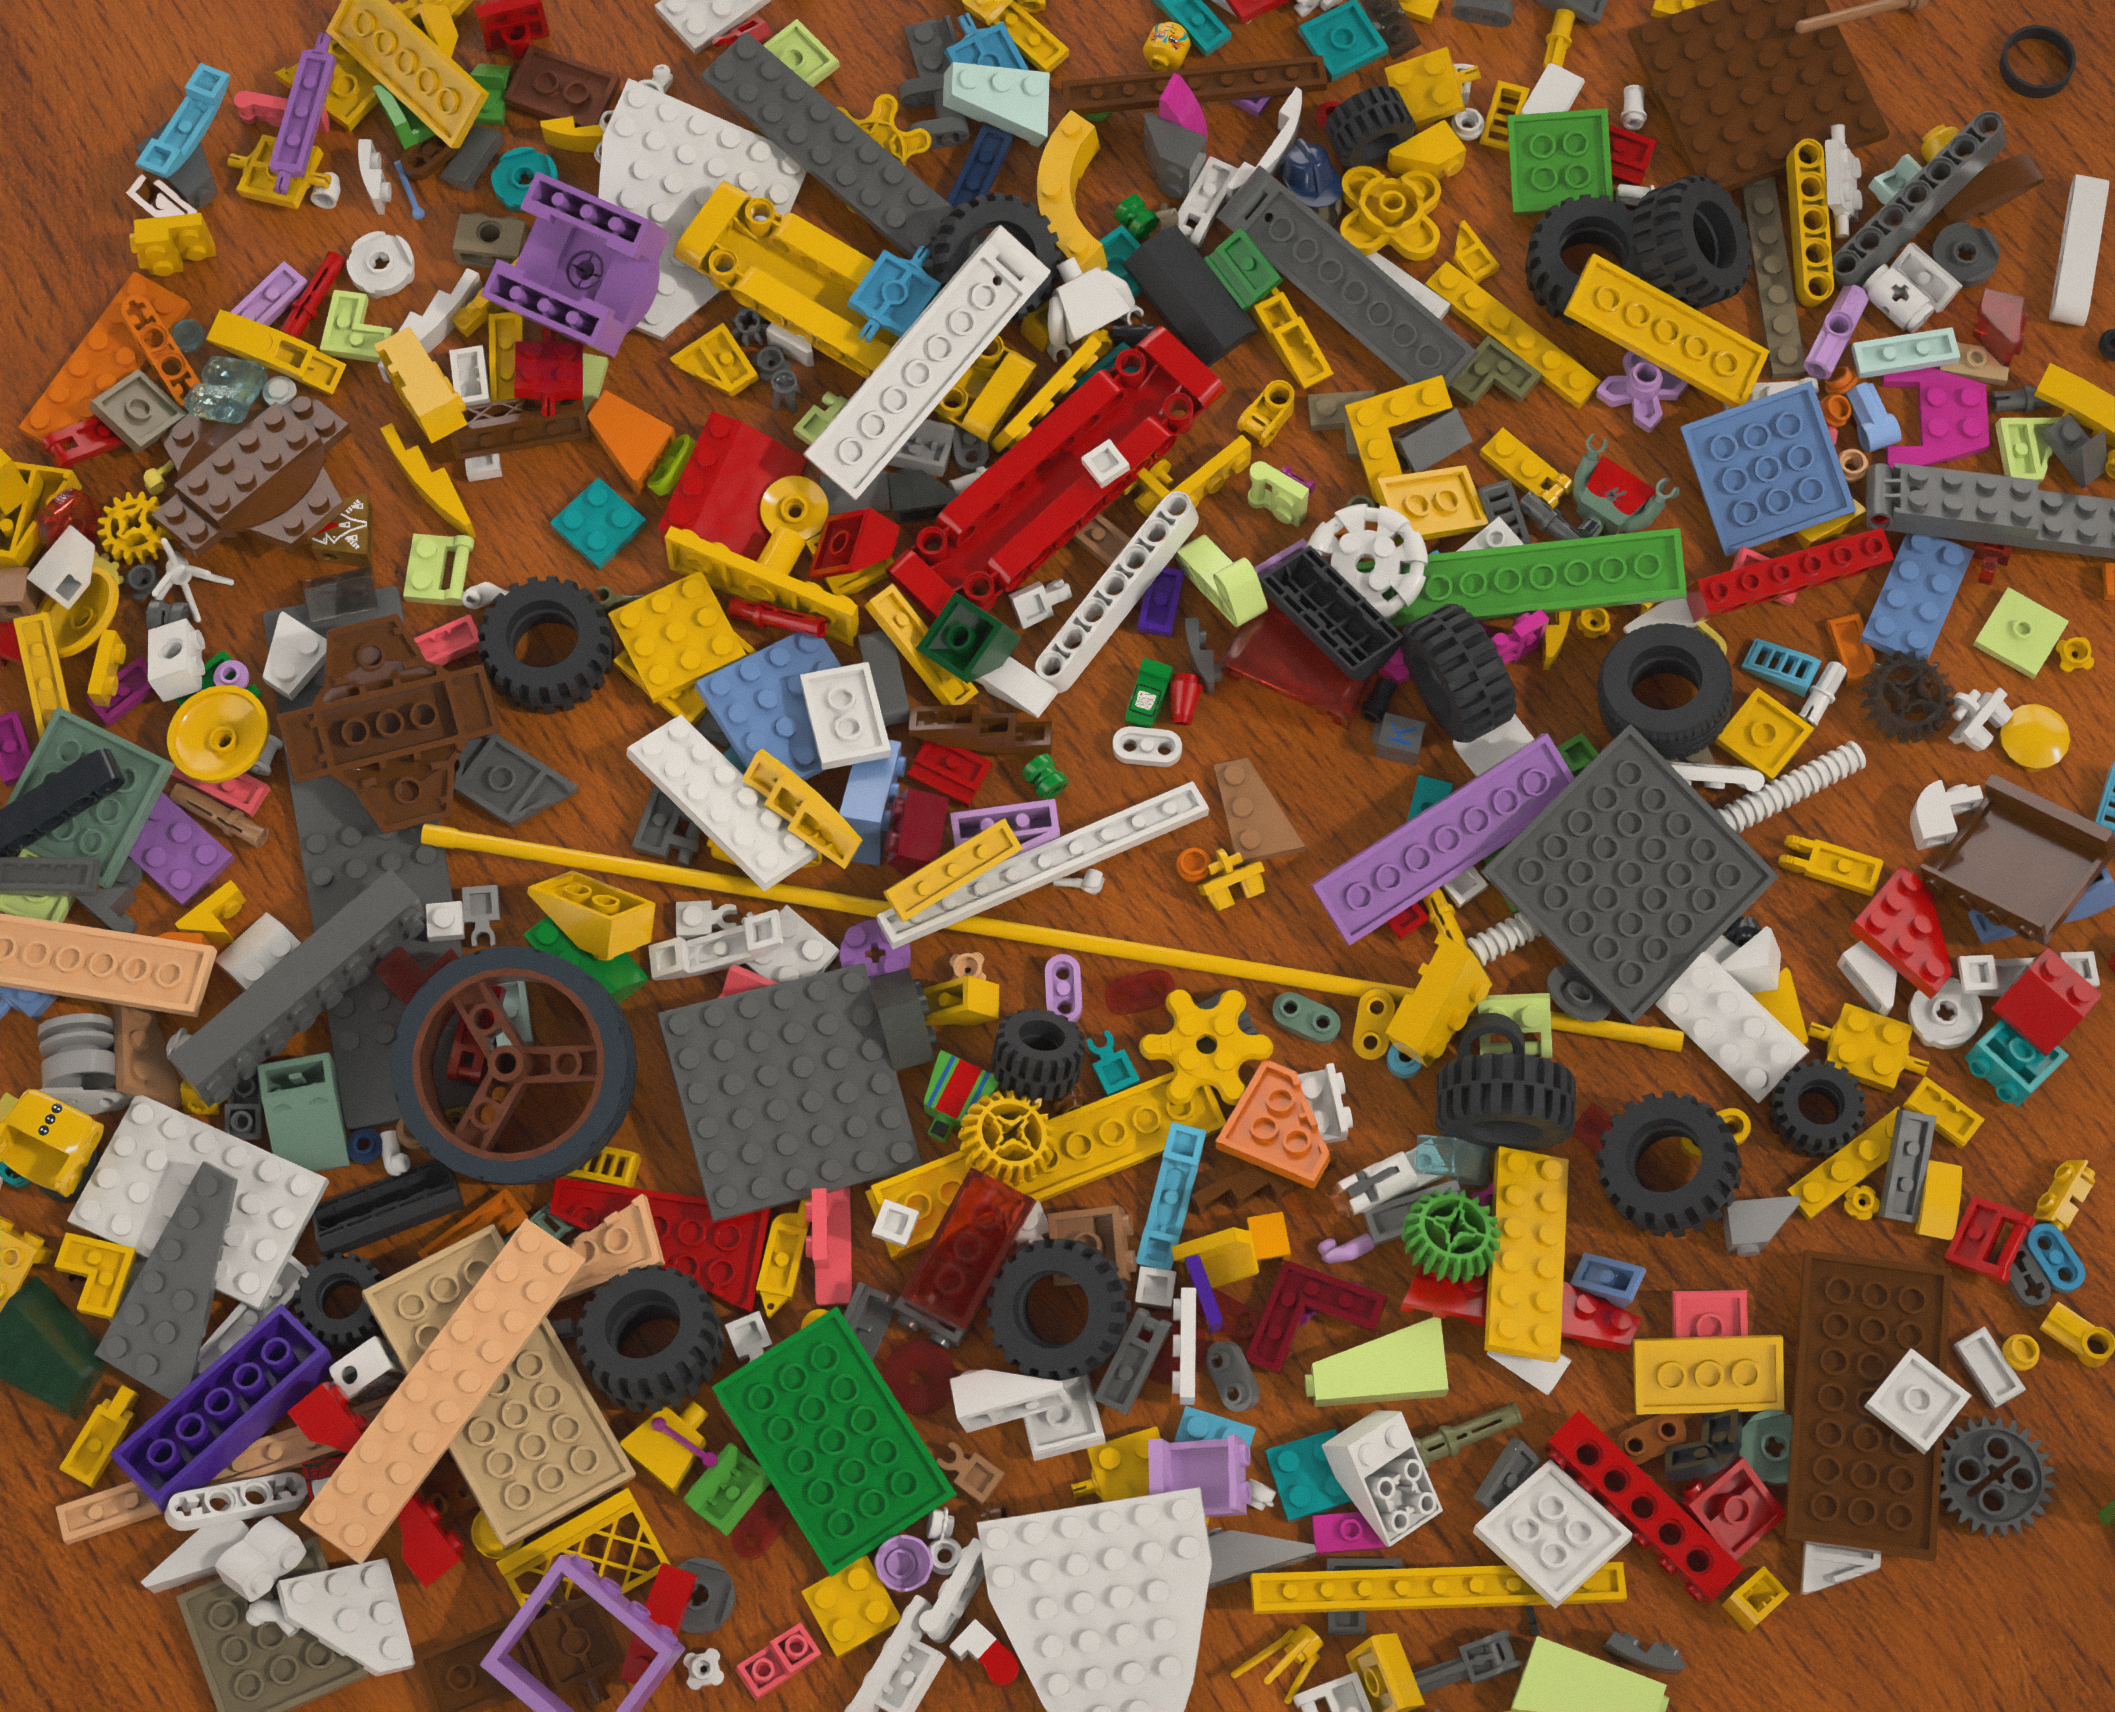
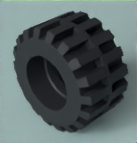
[1324,86,1416,169]
[991,1008,1086,1101]
[1769,1059,1866,1158]
[294,1252,384,1351]

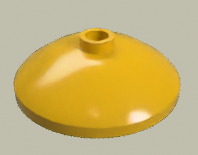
[35,567,119,658]
[167,685,270,783]

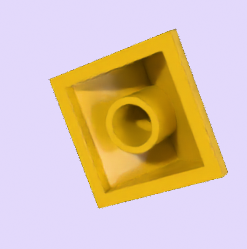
[1345,1633,1425,1712]

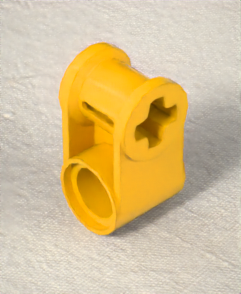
[1236,380,1294,448]

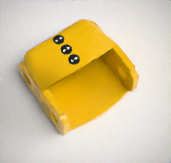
[0,1089,104,1197]

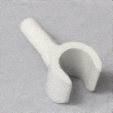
[1053,869,1105,895]

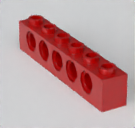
[1686,527,1894,623]
[1544,1410,1744,1606]

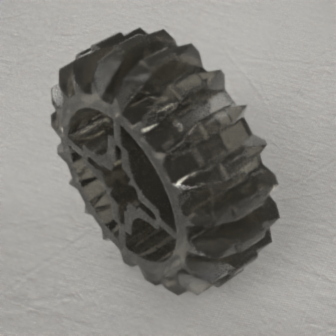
[1859,650,1955,744]

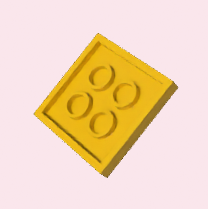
[608,570,746,704]

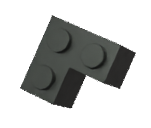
[869,968,938,1071]

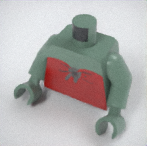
[1573,433,1680,538]

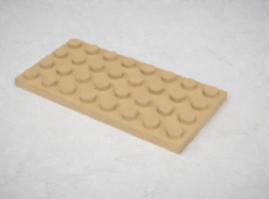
[362,1224,636,1549]

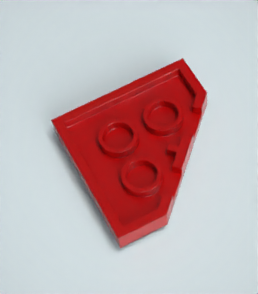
[1848,864,1953,1000]

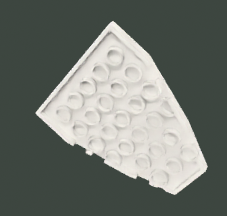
[597,78,807,341]
[977,1487,1213,1712]

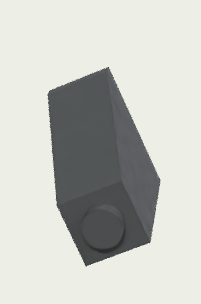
[135,116,218,211]

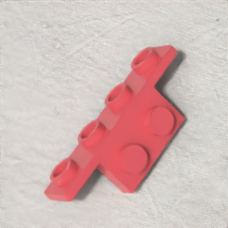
[805,1187,852,1306]

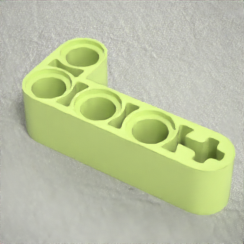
[1174,534,1268,627]

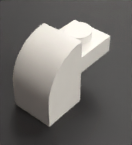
[1910,780,1984,850]

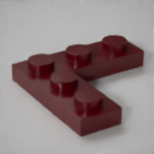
[1245,1260,1388,1375]

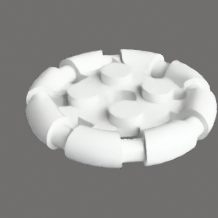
[1306,504,1428,620]

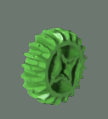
[1402,1187,1501,1284]

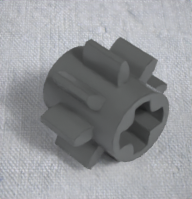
[729,306,768,348]

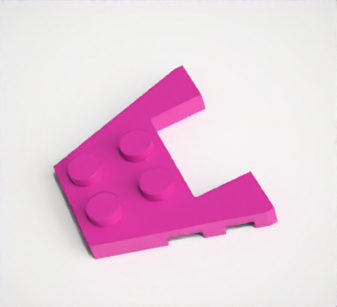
[1881,368,1990,469]

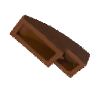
[1942,152,2045,224]

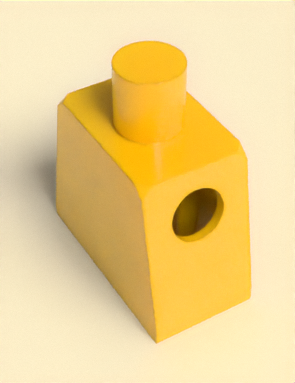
[619,1400,709,1495]

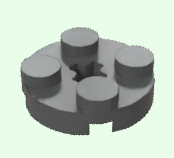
[1930,222,2000,289]
[677,1558,736,1635]

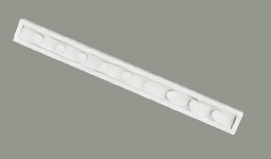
[877,781,1209,950]

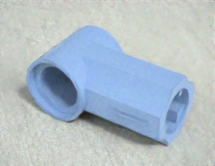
[1845,382,1901,453]

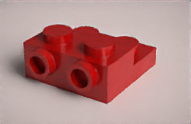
[1678,1456,1785,1560]

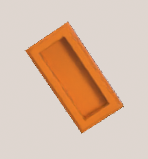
[1825,613,1881,687]

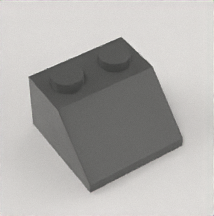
[1144,112,1207,200]

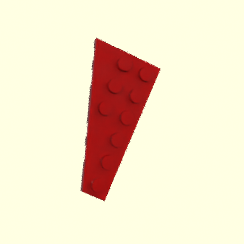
[550,1178,771,1314]
[1399,1228,1642,1353]

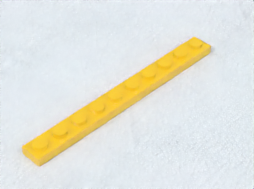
[1250,1562,1627,1614]

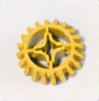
[958,1090,1056,1188]

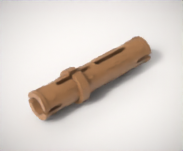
[170,782,269,848]

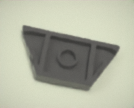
[454,734,579,828]

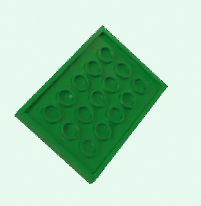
[712,1306,957,1577]

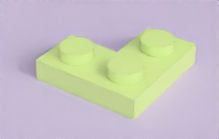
[320,290,394,363]

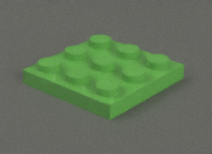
[1507,108,1613,216]

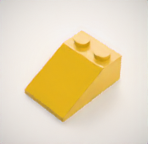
[527,870,656,961]

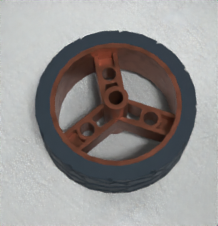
[390,946,637,1186]

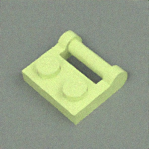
[1248,461,1309,528]
[403,534,474,606]
[1478,993,1553,1058]

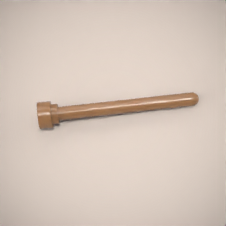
[1795,0,1929,34]

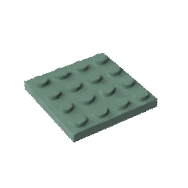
[5,707,175,888]

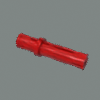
[279,251,346,339]
[728,597,828,639]

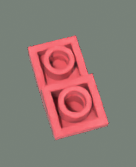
[735,1623,822,1701]

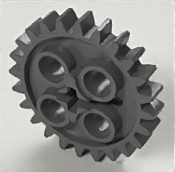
[1939,1416,2055,1539]

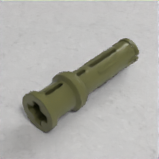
[1413,1402,1523,1469]

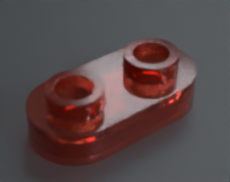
[1105,969,1175,1016]
[732,1490,792,1560]

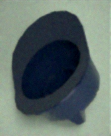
[1279,138,1343,208]

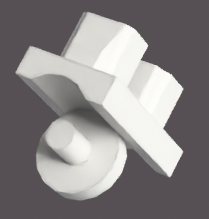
[1948,687,2014,752]

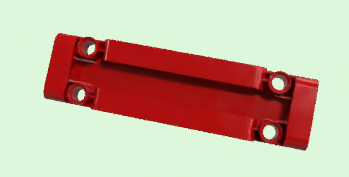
[885,325,1226,622]

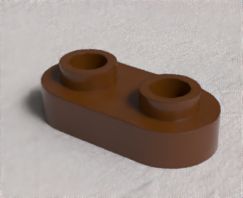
[401,135,459,180]

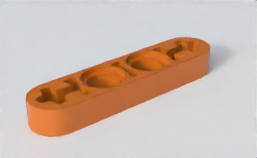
[121,295,205,412]

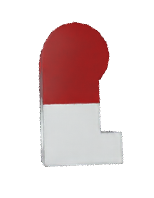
[949,1619,1019,1688]

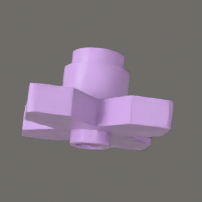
[1596,351,1689,433]

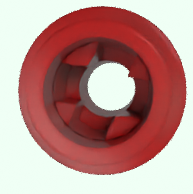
[1169,673,1203,726]

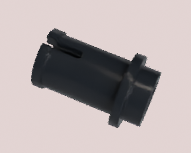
[1113,321,1154,347]
[1360,677,1397,723]

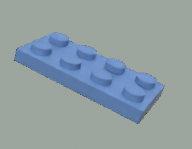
[1859,533,1974,669]

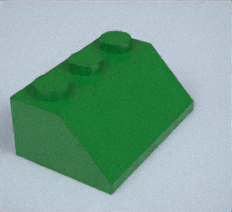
[523,915,650,1005]

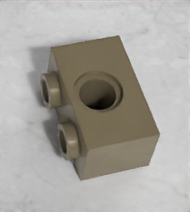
[452,213,529,269]

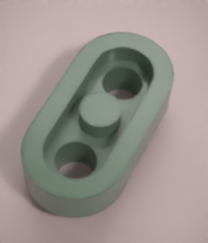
[1272,992,1341,1045]

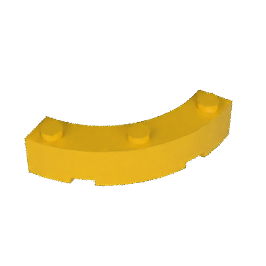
[1037,110,1108,274]

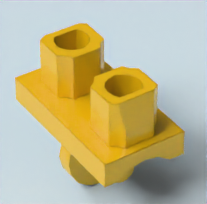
[1122,459,1174,517]
[1197,848,1265,911]

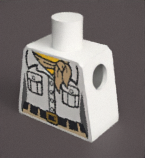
[329,1336,407,1405]

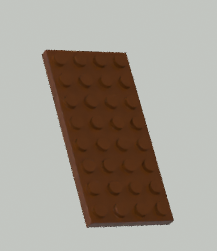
[1783,1250,1952,1561]

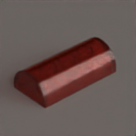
[900,1167,1036,1332]

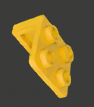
[0,1216,53,1313]

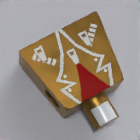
[305,494,374,568]

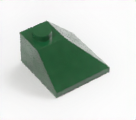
[916,592,1021,684]

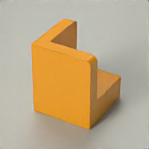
[1246,1212,1291,1263]

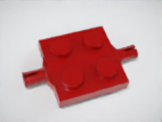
[514,327,583,417]

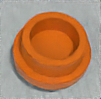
[1824,366,1858,396]
[1819,394,1852,428]
[1176,848,1212,883]

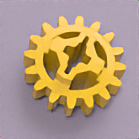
[97,492,173,565]

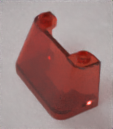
[1220,595,1375,730]

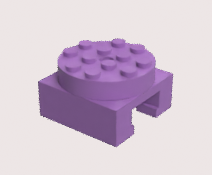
[481,172,671,358]

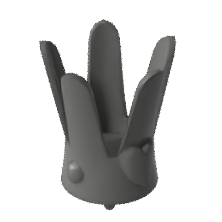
[770,369,805,413]

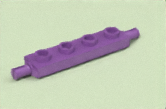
[269,32,337,195]

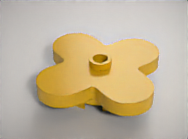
[1339,166,1441,261]

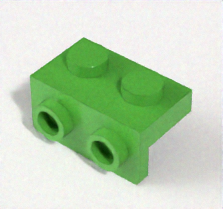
[683,1443,771,1537]

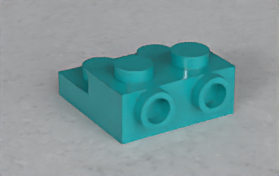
[1964,1019,2069,1107]

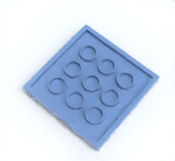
[1679,381,1856,557]
[695,633,842,781]

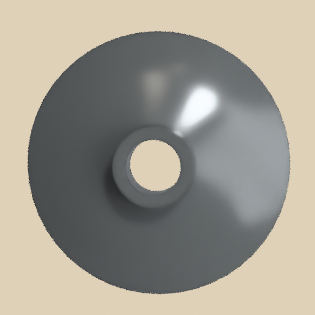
[1547,965,1612,1022]

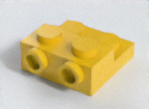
[129,213,216,276]

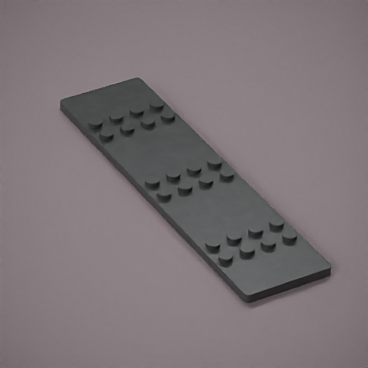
[263,586,481,1133]

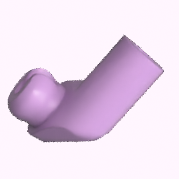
[1318,1233,1374,1264]

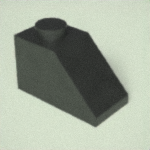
[888,468,959,525]

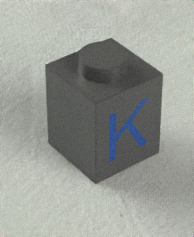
[1371,713,1426,766]

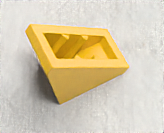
[1722,1566,1790,1633]

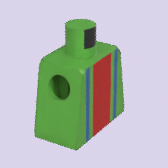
[923,1050,1003,1143]

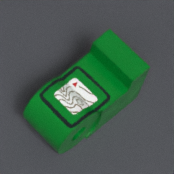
[1124,657,1173,728]

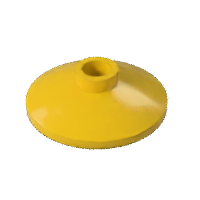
[760,476,829,541]

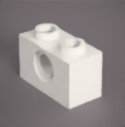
[148,618,205,702]

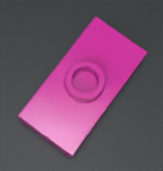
[1312,1512,1390,1555]

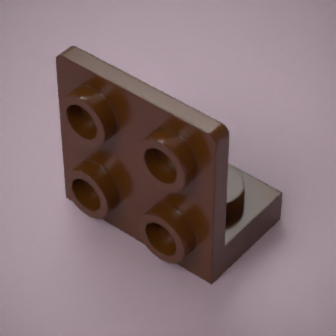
[420,1449,479,1525]

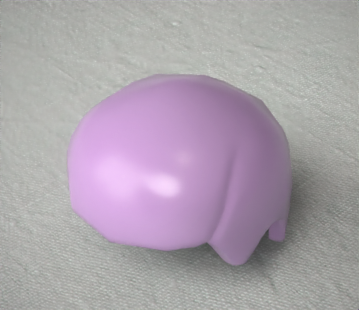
[875,1535,933,1592]

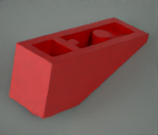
[619,1562,698,1689]

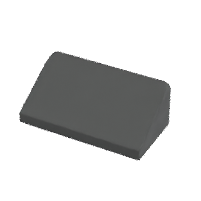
[440,126,504,193]
[820,471,890,516]

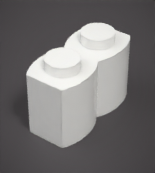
[215,1516,307,1602]

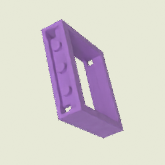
[480,1553,686,1712]

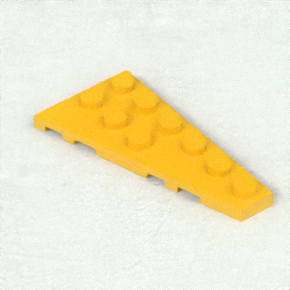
[274,0,473,132]

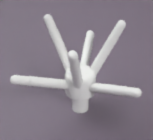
[146,538,234,623]

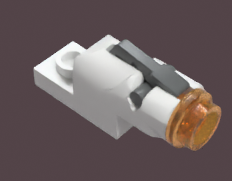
[1326,1140,1448,1219]

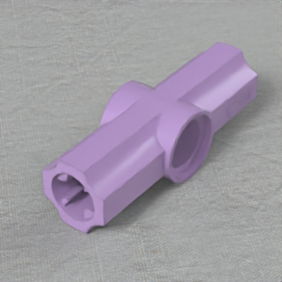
[1803,284,1870,380]

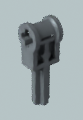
[1413,1630,1523,1695]

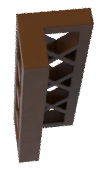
[450,398,590,461]

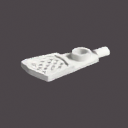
[39,1087,135,1115]

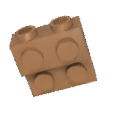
[1048,1205,1137,1288]

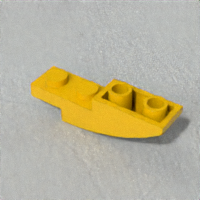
[206,309,347,397]

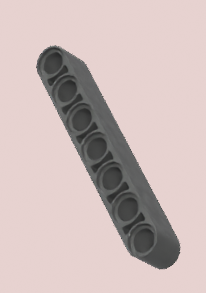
[1832,111,2007,290]

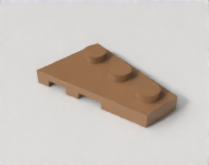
[1213,757,1306,865]
[113,1004,183,1109]

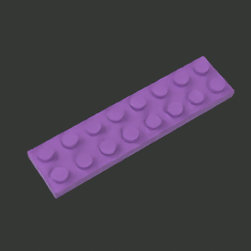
[1310,733,1574,946]

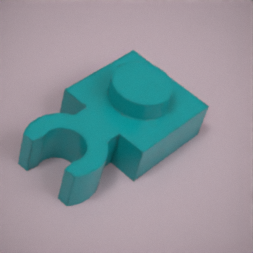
[1087,1030,1140,1097]

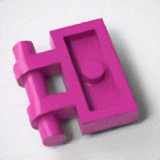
[1491,609,1549,666]

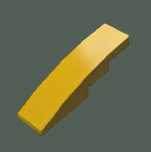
[1249,287,1334,390]
[2034,363,2115,447]
[380,423,476,538]
[741,749,863,869]

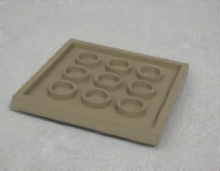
[176,1536,371,1712]

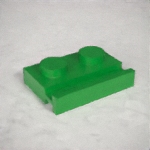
[1204,227,1283,311]

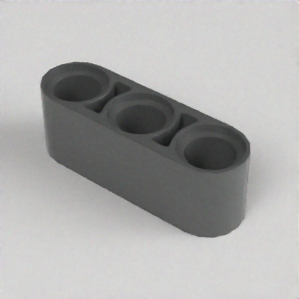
[858,630,910,727]

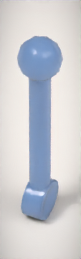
[394,160,425,220]

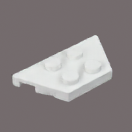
[1800,1544,1881,1595]

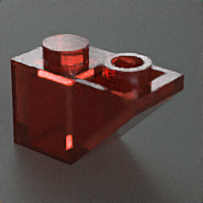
[1973,289,2028,368]

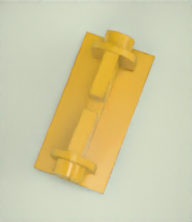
[2033,1160,2095,1232]

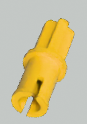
[1543,9,1575,68]

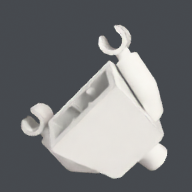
[1047,257,1144,362]

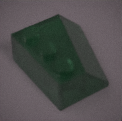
[0,1275,109,1421]

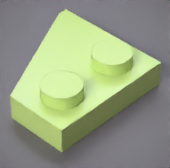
[1995,417,2062,485]

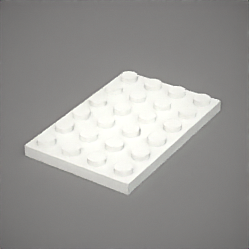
[67,1095,329,1311]

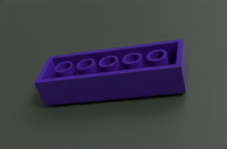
[110,1304,335,1516]

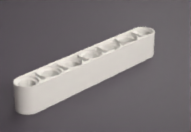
[1035,491,1199,693]

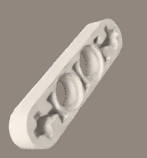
[164,1472,308,1531]

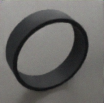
[1999,25,2076,99]

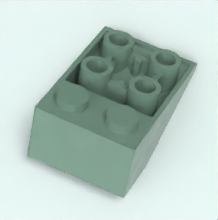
[257,1052,350,1173]

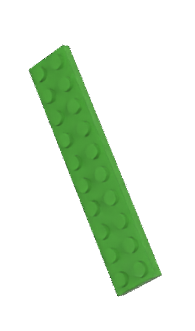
[1356,528,1687,629]

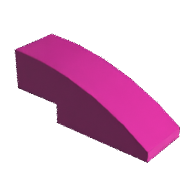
[1159,73,1208,140]

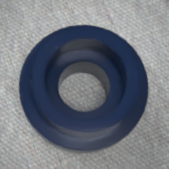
[347,1128,382,1164]

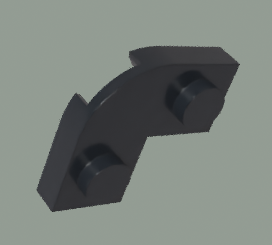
[1664,1409,1743,1484]

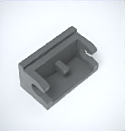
[1392,408,1473,473]
[844,1282,896,1362]

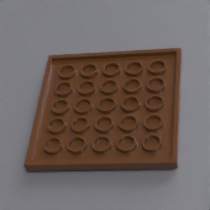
[1627,0,1890,192]

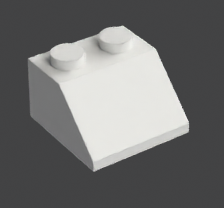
[215,912,301,991]

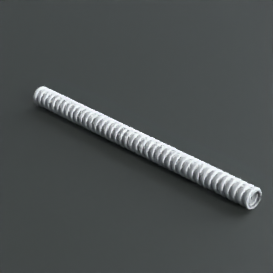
[1467,740,1866,967]

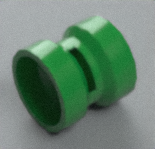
[1113,194,1160,241]
[1021,753,1069,801]

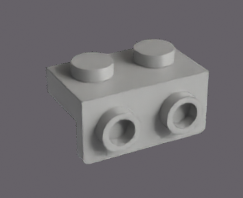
[886,419,955,477]

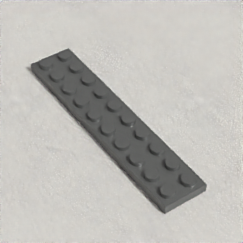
[701,31,988,280]

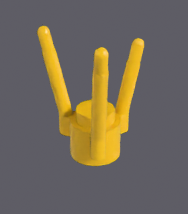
[1230,1624,1324,1705]

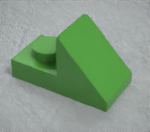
[470,64,512,126]

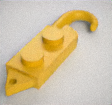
[756,1197,812,1319]

